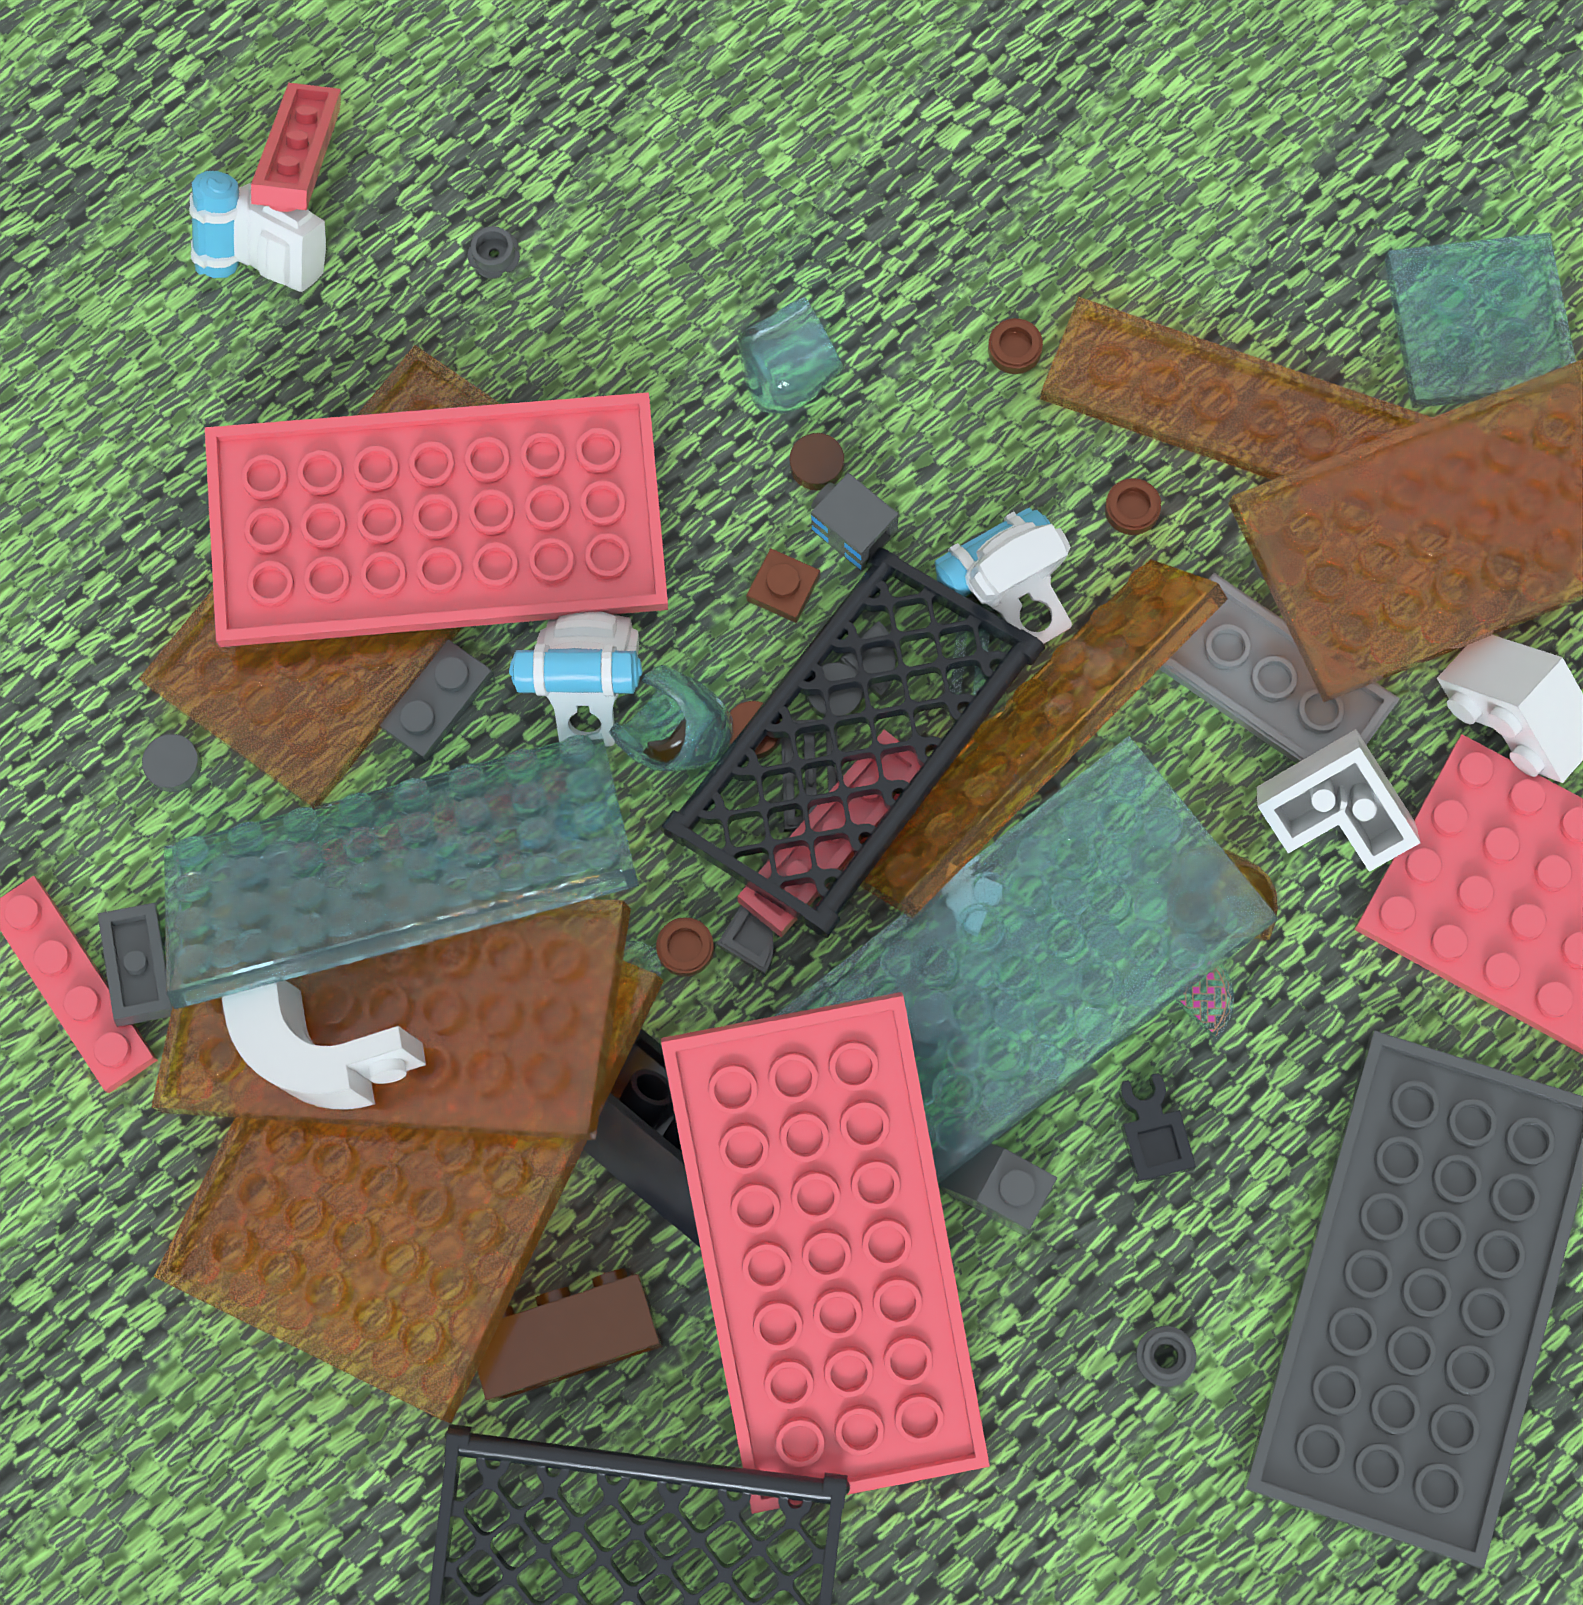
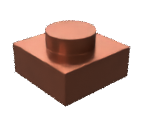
[746,548,820,623]

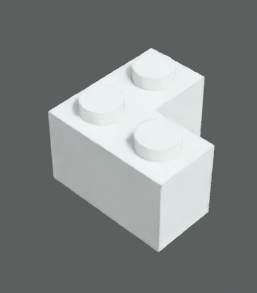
[1437,631,1583,783]
[1257,729,1421,872]

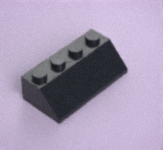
[550,1026,700,1247]

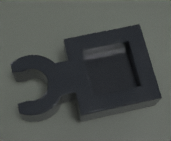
[1119,1073,1196,1184]

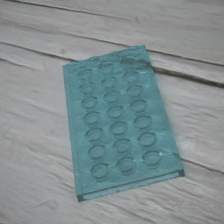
[164,732,639,1010]
[774,736,1278,1184]

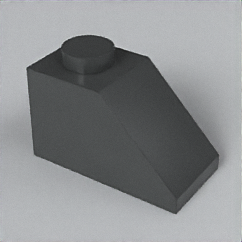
[934,1128,1058,1237]

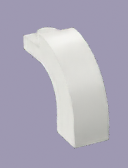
[221,973,426,1109]

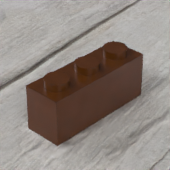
[466,1268,663,1403]

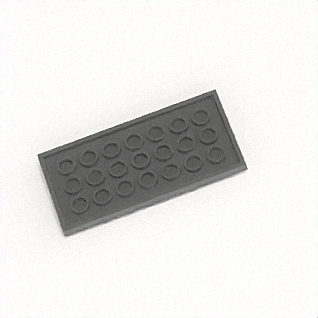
[1243,1030,1583,1569]

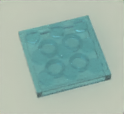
[1385,232,1580,408]

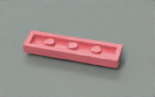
[251,82,341,212]
[737,729,921,938]
[0,876,158,1093]

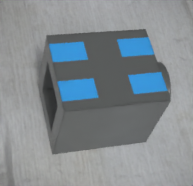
[811,473,898,571]

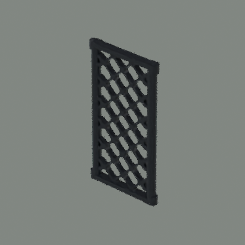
[660,547,1045,938]
[428,1424,850,1605]

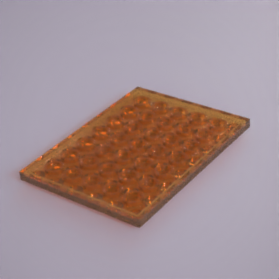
[154,858,664,1423]

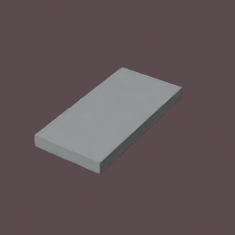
[1149,573,1400,764]

